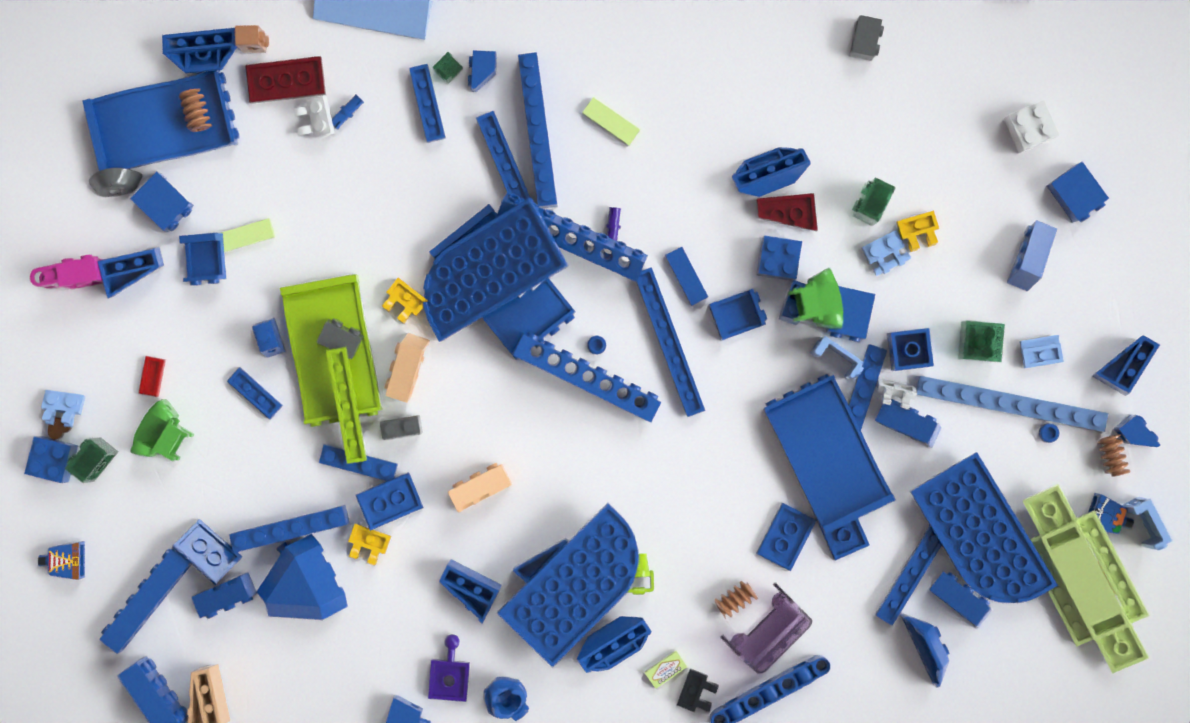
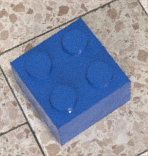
[756,235,802,281]
[887,328,934,371]
[24,436,78,483]

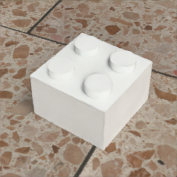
[1003,100,1060,153]

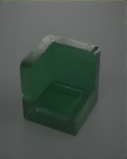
[432,51,463,84]

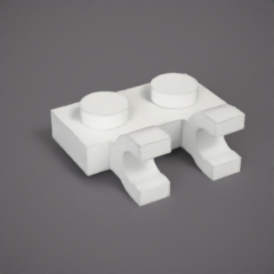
[293,96,335,138]
[876,378,917,409]

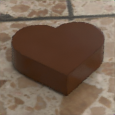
[48,417,72,440]

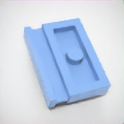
[1019,335,1064,368]

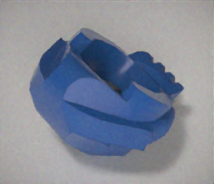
[483,677,529,721]

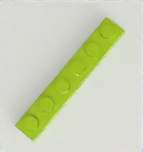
[326,347,367,464]

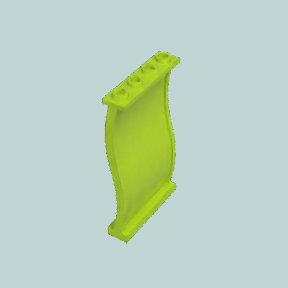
[280,274,383,427]

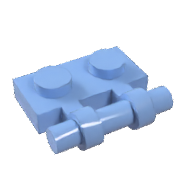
[862,230,911,276]

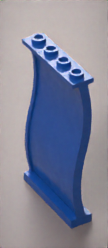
[82,70,240,171]
[429,204,576,361]
[763,374,896,534]

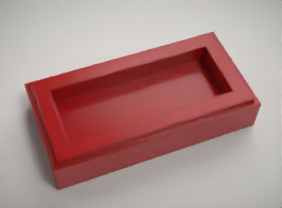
[138,356,166,397]

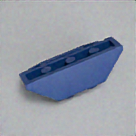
[162,27,237,74]
[732,147,811,197]
[900,614,950,688]
[577,616,652,673]

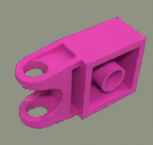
[30,255,103,289]

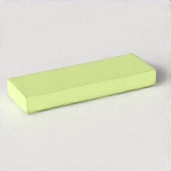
[582,97,640,146]
[221,218,275,253]

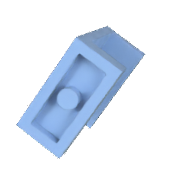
[809,336,864,379]

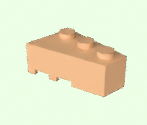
[384,333,430,403]
[448,463,512,513]
[187,664,230,723]

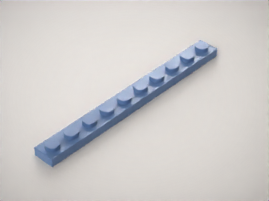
[916,376,1109,432]

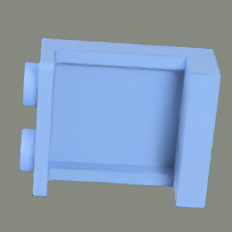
[1122,497,1172,551]

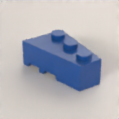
[1092,335,1160,396]
[875,399,942,448]
[512,537,569,583]
[439,559,502,624]
[191,572,257,619]
[929,572,992,628]

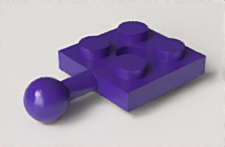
[428,634,470,702]

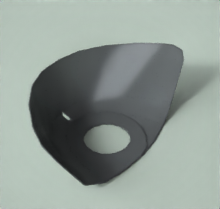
[89,168,143,197]

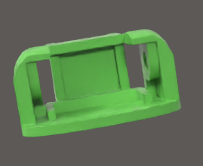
[787,267,843,330]
[130,399,194,461]

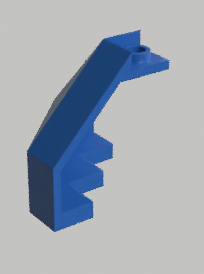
[256,534,348,620]

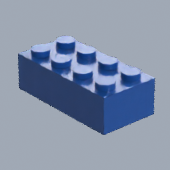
[117,656,189,723]

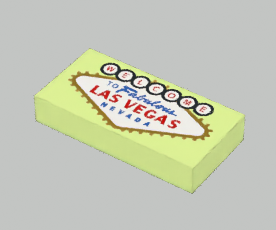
[645,651,687,689]

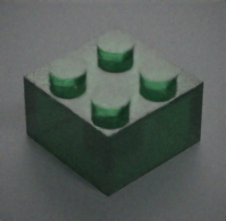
[852,177,896,226]
[958,320,1005,363]
[65,437,119,483]

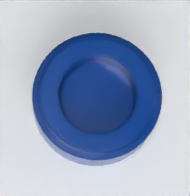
[1039,423,1060,443]

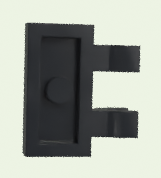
[677,668,719,712]

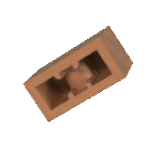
[235,25,269,53]

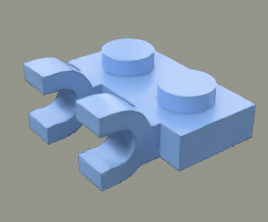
[41,390,85,428]

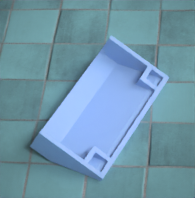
[313,0,433,40]

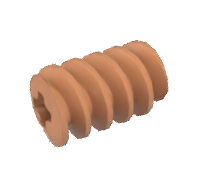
[179,89,212,132]
[1097,434,1131,477]
[714,581,758,619]

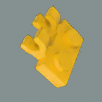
[896,210,940,252]
[382,278,428,324]
[348,523,392,565]

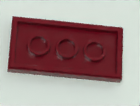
[245,56,326,104]

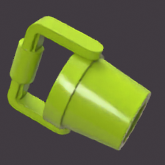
[627,553,654,595]

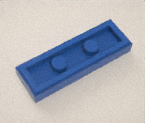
[665,247,709,306]
[227,367,283,420]

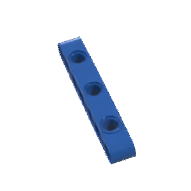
[710,655,831,723]

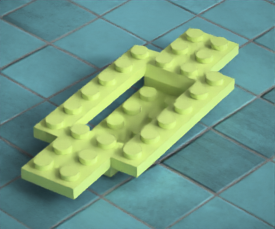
[1023,484,1149,674]

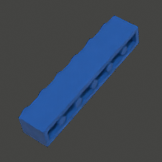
[229,505,350,553]
[99,548,191,654]

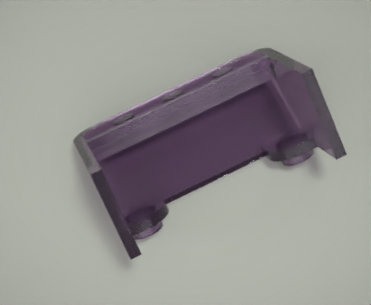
[720,582,813,674]

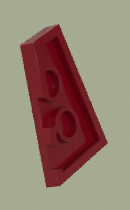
[756,193,818,232]

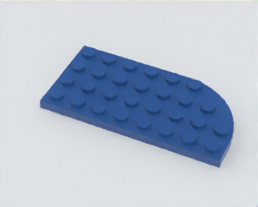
[423,198,569,342]
[910,452,1058,603]
[497,502,639,668]

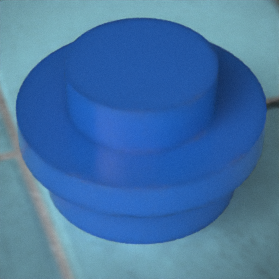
[587,335,606,355]

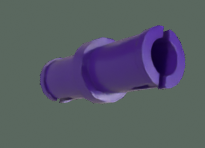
[606,207,621,241]

